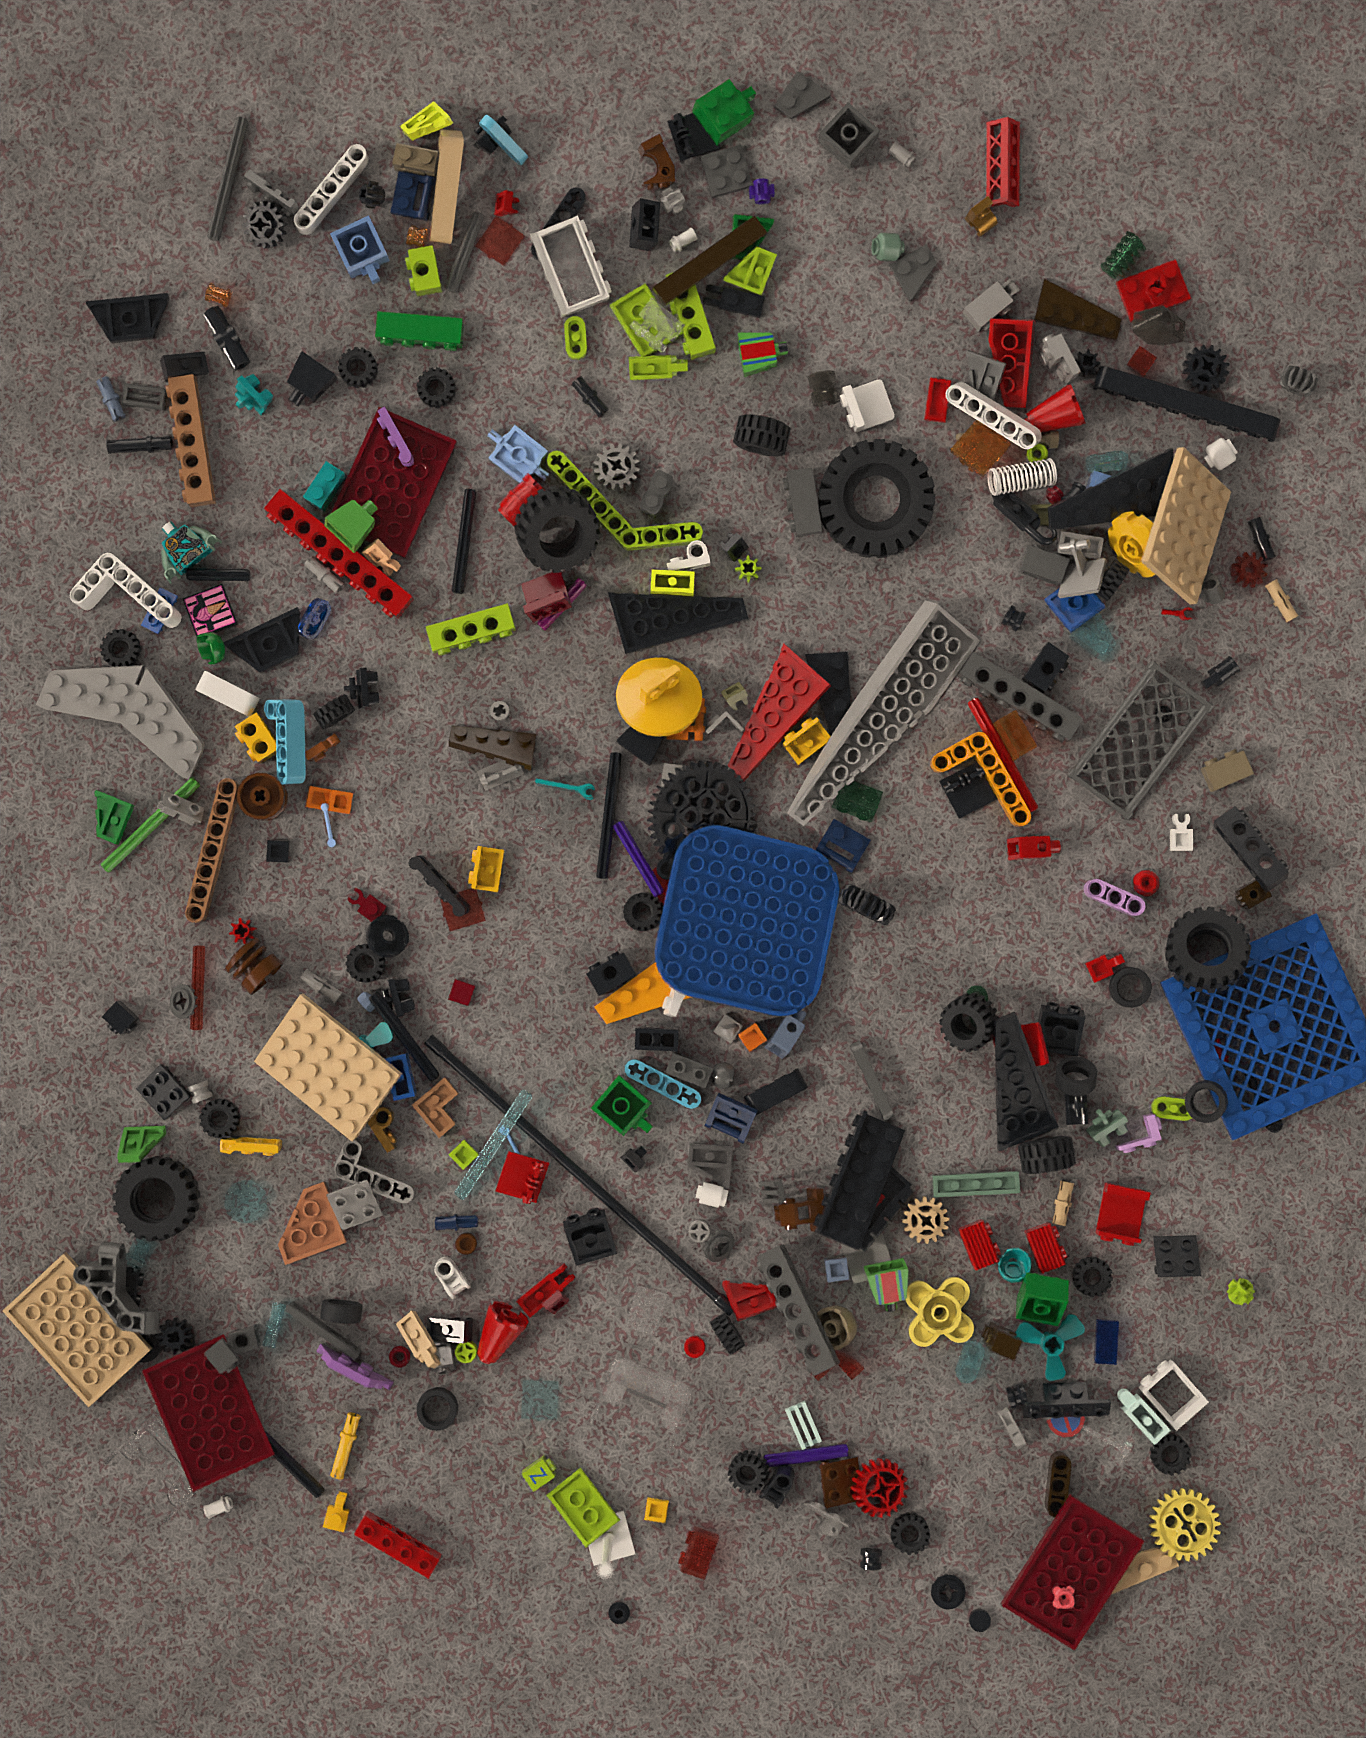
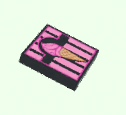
[182,584,238,637]

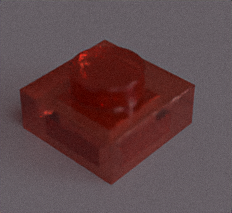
[1126,346,1157,377]

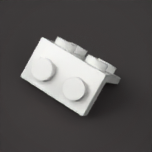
[839,380,894,433]

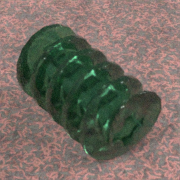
[1100,231,1146,279]

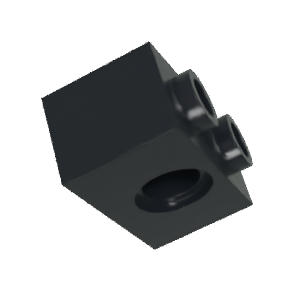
[1022,642,1069,693]
[586,951,636,996]

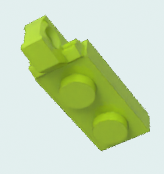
[629,355,688,380]

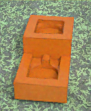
[305,786,353,814]

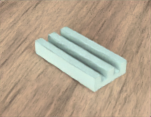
[785,1401,822,1450]

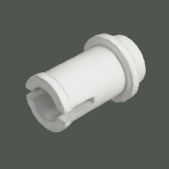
[669,228,697,252]
[204,1495,233,1519]

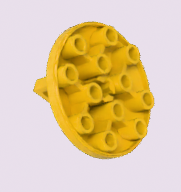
[616,657,702,737]

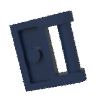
[390,171,436,221]
[816,819,871,873]
[704,1093,758,1144]

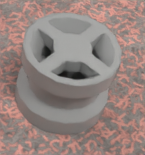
[187,1080,213,1104]
[689,1219,710,1243]

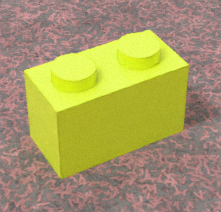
[651,570,695,596]

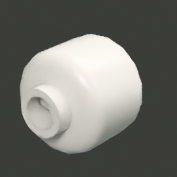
[1204,438,1238,470]

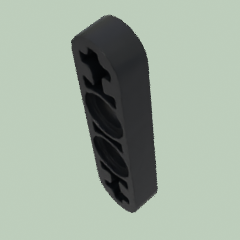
[531,187,586,261]

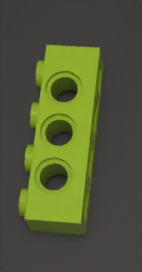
[666,273,716,360]
[425,603,516,656]

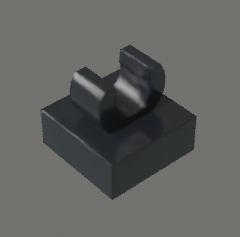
[720,533,749,562]
[620,1146,647,1172]

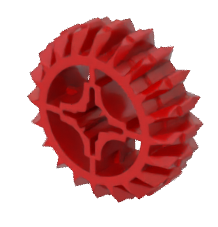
[851,1458,909,1518]

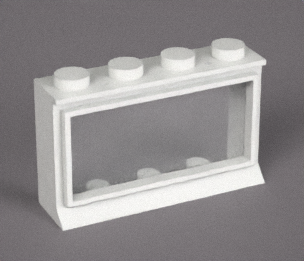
[530,215,612,318]

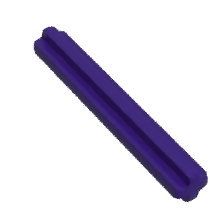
[613,821,664,897]
[763,1444,849,1467]

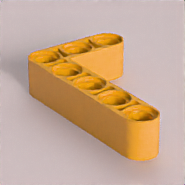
[930,732,1031,827]

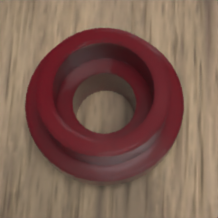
[1046,486,1064,504]
[389,1346,411,1368]

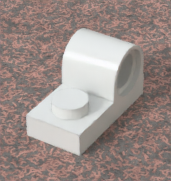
[667,540,710,571]

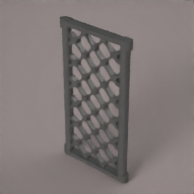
[1067,661,1215,820]

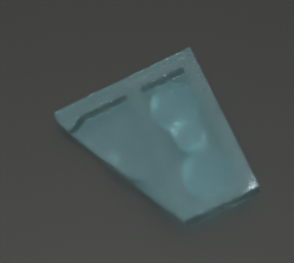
[1068,612,1116,662]

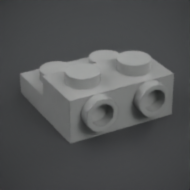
[1039,333,1081,384]

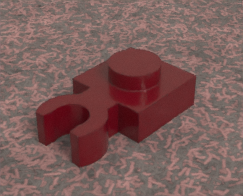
[347,888,387,922]

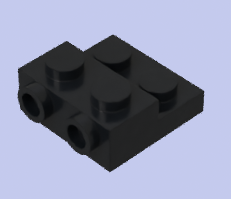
[1038,1002,1085,1056]
[563,1208,617,1266]

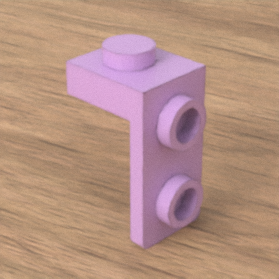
[1115,1113,1162,1153]

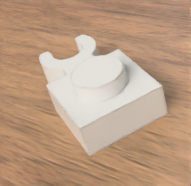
[1170,814,1193,851]

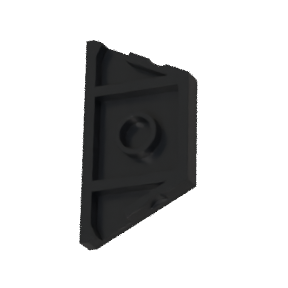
[86,293,169,343]
[224,607,300,673]

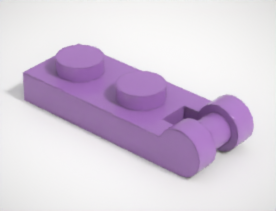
[377,407,414,467]

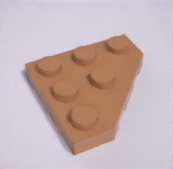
[278,1181,347,1265]

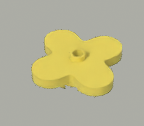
[905,1277,974,1347]

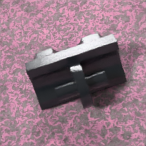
[474,115,512,155]
[343,668,379,709]
[382,978,416,1017]
[1064,1093,1089,1125]

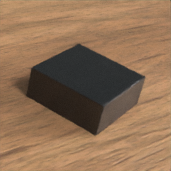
[266,840,290,863]

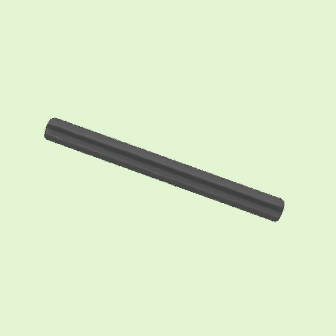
[207,117,248,241]

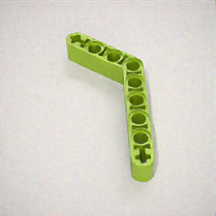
[547,451,703,551]

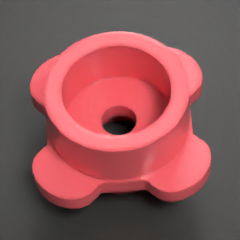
[1053,1586,1075,1608]

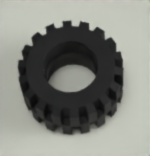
[733,414,791,457]
[939,993,999,1052]
[1018,1136,1076,1174]

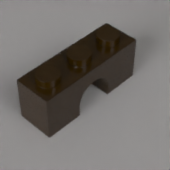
[981,1321,1023,1362]

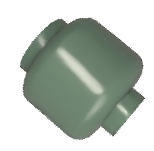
[871,233,905,261]

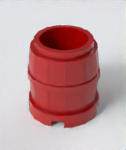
[498,473,545,526]

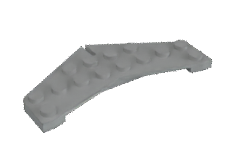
[36,665,205,780]

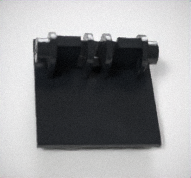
[667,113,721,162]
[939,762,997,819]
[136,1064,191,1120]
[1153,1235,1201,1277]

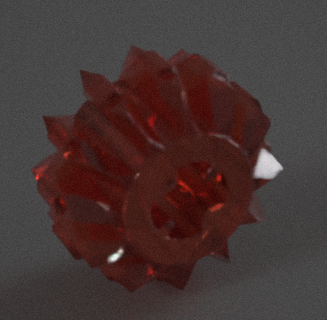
[1231,552,1268,588]

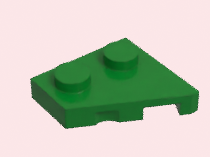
[95,790,135,845]

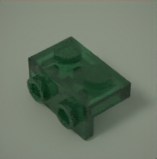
[832,781,883,822]

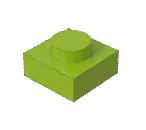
[449,1139,479,1170]

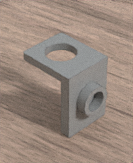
[705,711,744,735]

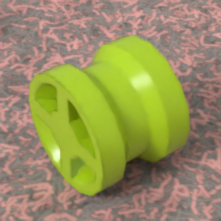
[455,1341,478,1363]

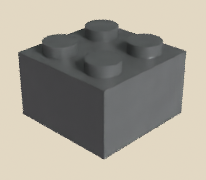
[818,102,880,170]

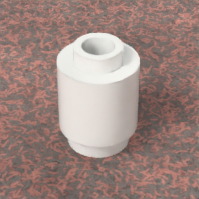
[695,1182,728,1208]

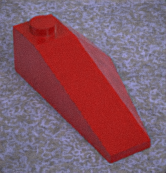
[988,318,1036,408]

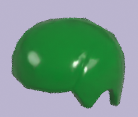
[197,632,225,665]

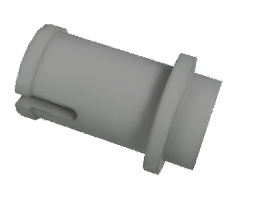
[888,142,916,167]

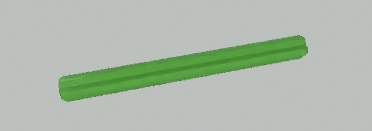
[101,778,200,872]

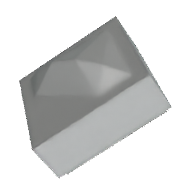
[713,1014,743,1043]

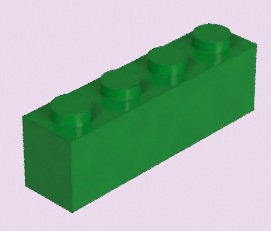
[375,311,464,351]

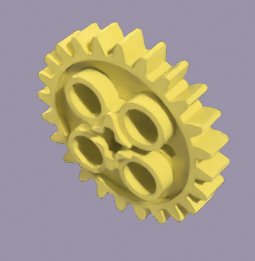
[1149,1488,1221,1561]

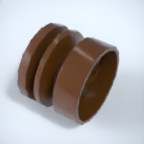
[225,938,283,995]

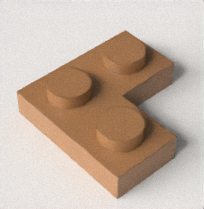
[412,1077,459,1138]

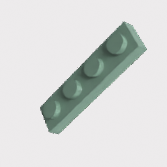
[932,1171,1020,1197]

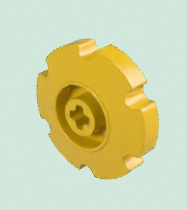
[1108,512,1156,577]

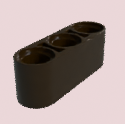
[1044,1451,1072,1518]

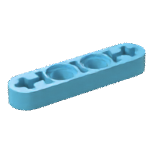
[625,1059,701,1109]

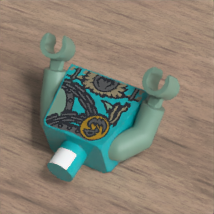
[161,521,222,584]

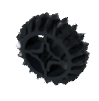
[839,884,896,925]

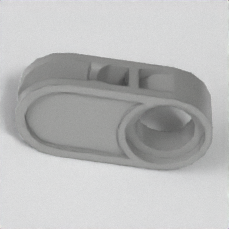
[997,1407,1027,1450]

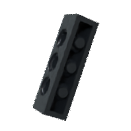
[1214,806,1289,893]

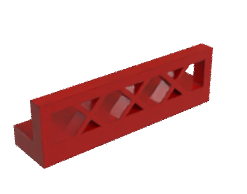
[986,117,1020,207]

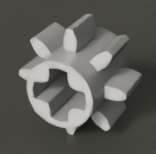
[659,186,686,215]

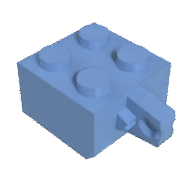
[330,215,390,284]

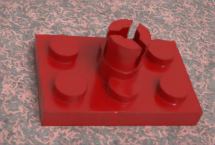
[1116,259,1191,322]

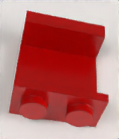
[1095,1182,1151,1246]

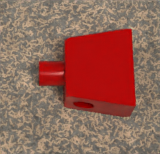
[1007,836,1061,860]

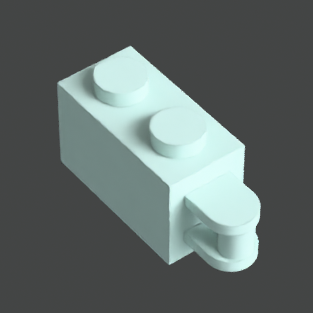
[1117,1388,1170,1445]

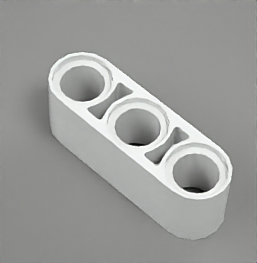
[195,671,260,717]

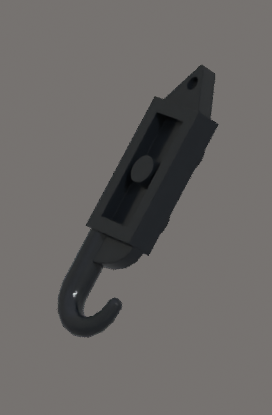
[991,486,1058,545]

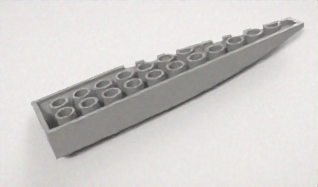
[787,600,980,826]

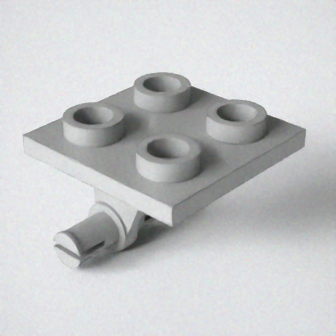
[1058,539,1107,598]

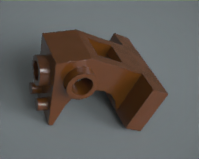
[638,133,675,191]
[773,1187,824,1232]

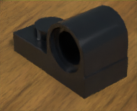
[160,351,209,383]
[427,1316,473,1343]

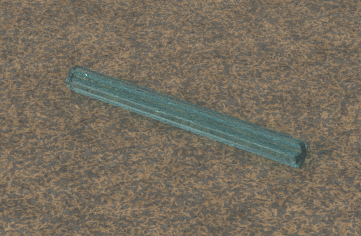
[454,1089,532,1200]

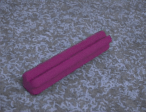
[538,578,587,630]

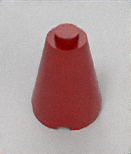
[1024,384,1086,432]
[477,1301,529,1364]

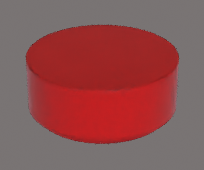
[684,1336,705,1358]

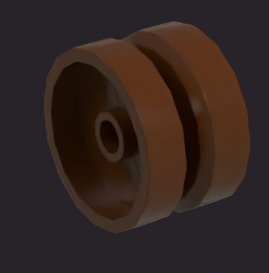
[237,773,288,821]

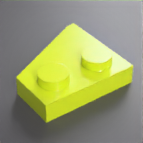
[400,102,453,141]

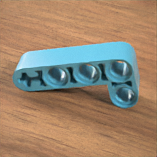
[264,699,306,785]

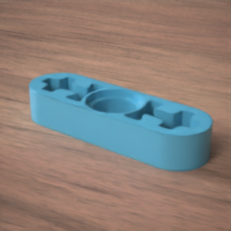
[479,115,528,166]

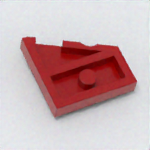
[722,1280,777,1322]

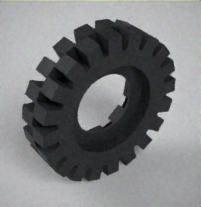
[818,439,936,558]

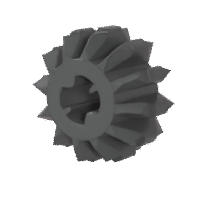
[1279,365,1318,397]

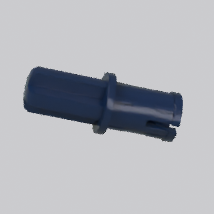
[435,1214,479,1231]

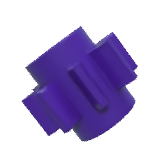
[749,178,775,204]

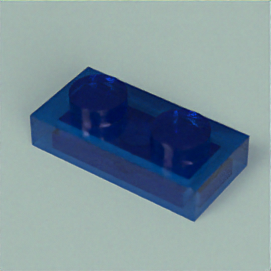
[1094,1319,1119,1365]

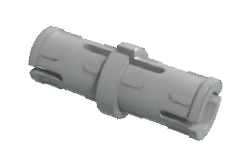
[304,556,345,594]
[299,969,343,1004]

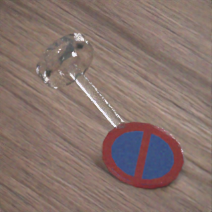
[1046,1416,1135,1465]

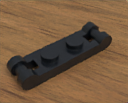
[408,855,470,917]

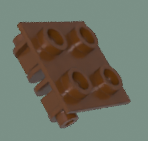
[819,1457,859,1508]

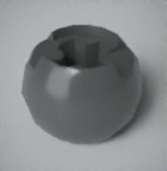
[712,1062,735,1089]

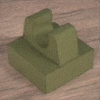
[721,682,748,711]

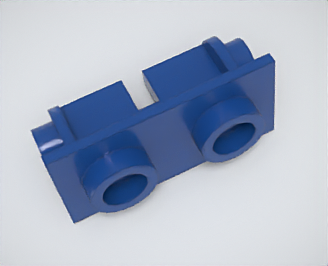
[141,587,178,634]

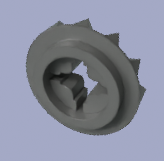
[170,984,198,1019]
[703,1229,734,1262]

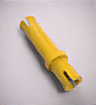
[330,1412,361,1479]

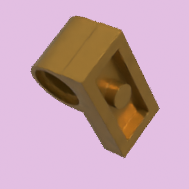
[965,196,998,237]
[368,1106,397,1153]

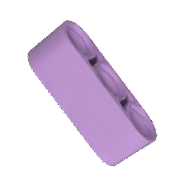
[1084,879,1145,916]

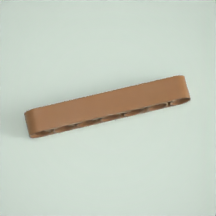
[185,778,239,923]

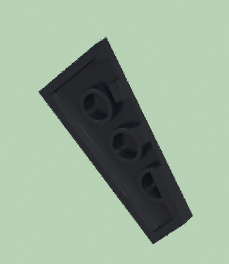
[805,652,851,736]

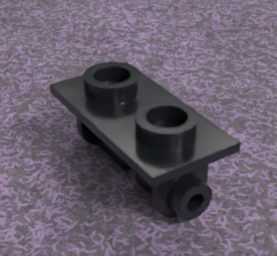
[126,1267,144,1307]

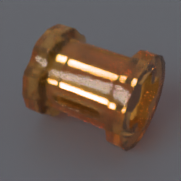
[205,283,232,308]

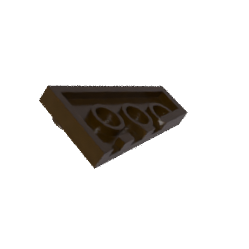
[1034,279,1122,340]
[449,725,536,771]

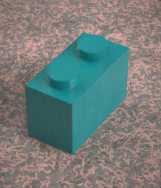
[303,461,347,512]

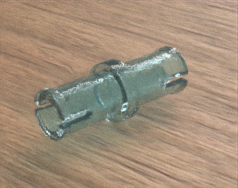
[262,1302,286,1348]

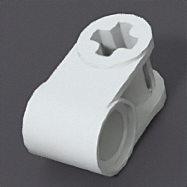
[435,1257,471,1300]

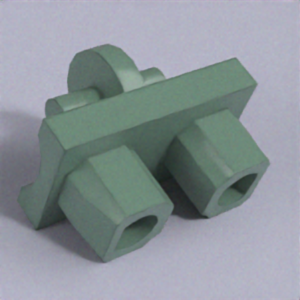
[1086,1109,1128,1147]

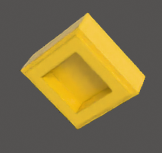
[644,1497,669,1523]

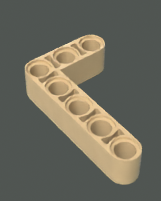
[430,128,464,244]

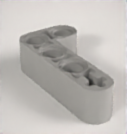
[334,1139,416,1203]

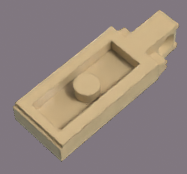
[396,1311,441,1369]

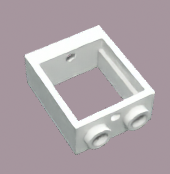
[1139,1359,1209,1431]

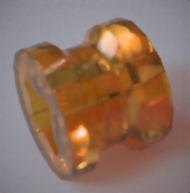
[406,224,429,248]

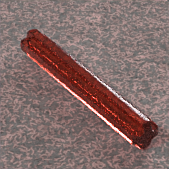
[190,945,205,1030]

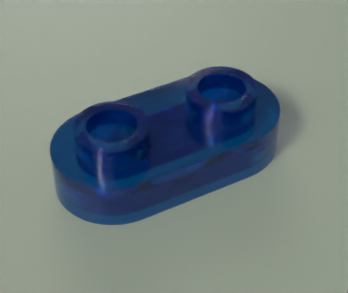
[298,598,331,640]

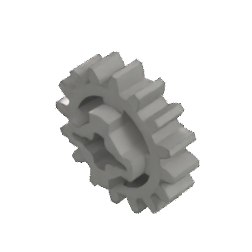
[594,443,640,491]

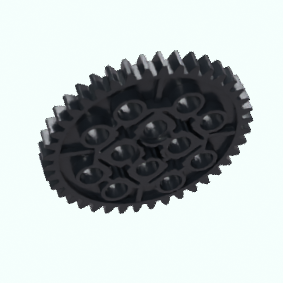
[647,760,756,865]

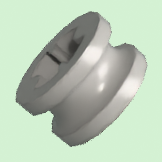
[490,701,510,721]

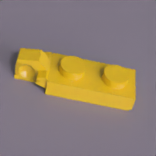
[220,1137,282,1156]

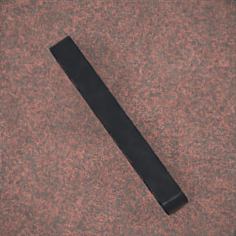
[1093,366,1281,442]

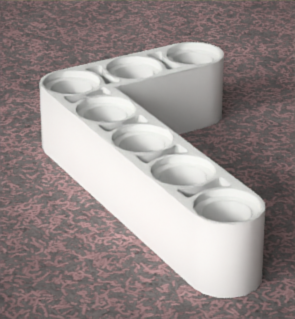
[70,553,182,628]

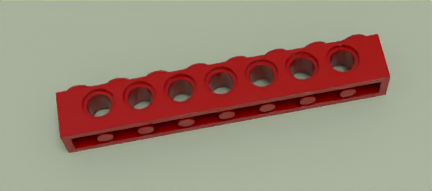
[264,489,414,619]

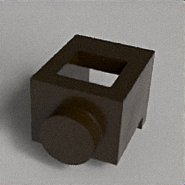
[1235,879,1272,909]

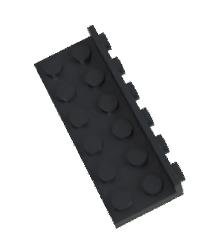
[813,1110,905,1251]

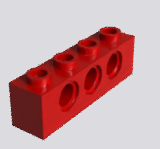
[354,1510,442,1579]

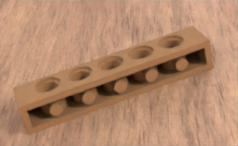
[166,374,216,507]

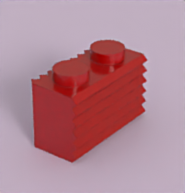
[957,1219,1001,1271]
[1024,1222,1067,1273]

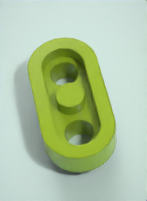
[564,316,587,360]
[1151,1096,1192,1121]

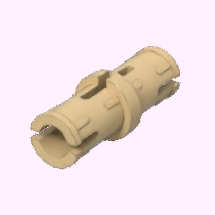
[1265,579,1299,623]
[1052,1181,1074,1226]

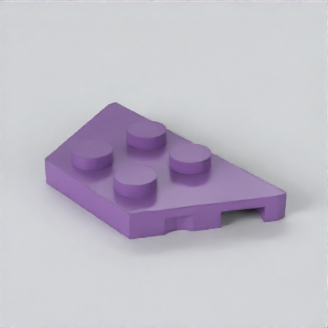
[317,1344,394,1390]

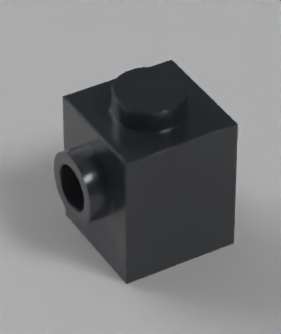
[102,1001,139,1035]

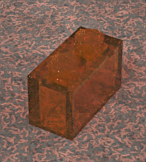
[993,710,1038,761]

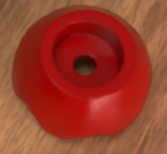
[1133,870,1160,897]

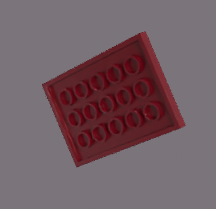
[331,407,457,558]
[142,1334,275,1492]
[1000,1494,1145,1651]

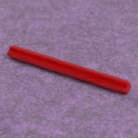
[968,698,1038,813]

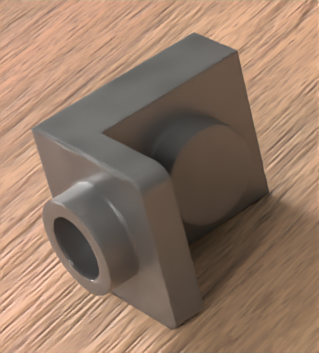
[432,1341,456,1375]

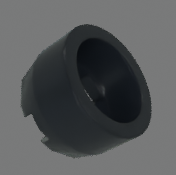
[1155,706,1172,723]

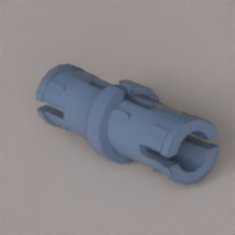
[96,377,126,422]

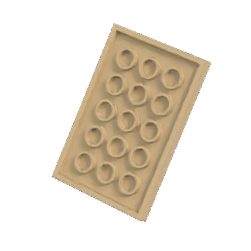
[1141,447,1231,604]
[254,993,402,1142]
[3,1252,153,1407]

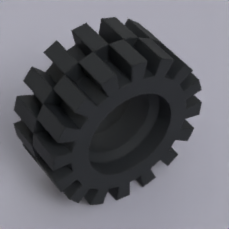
[338,347,378,388]
[416,367,456,408]
[1096,559,1130,601]
[100,629,142,667]
[313,694,355,730]
[623,893,662,931]
[345,944,386,983]
[199,1099,240,1138]
[1072,1256,1113,1297]
[710,1312,745,1355]
[1150,1434,1191,1475]
[727,1450,769,1494]
[890,1512,931,1555]

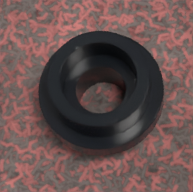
[608,1602,630,1624]

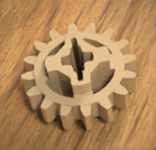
[902,1196,949,1244]

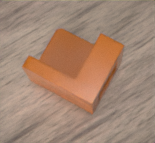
[737,1022,768,1052]

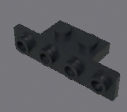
[1023,1382,1111,1419]

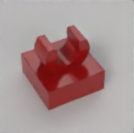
[494,190,520,217]

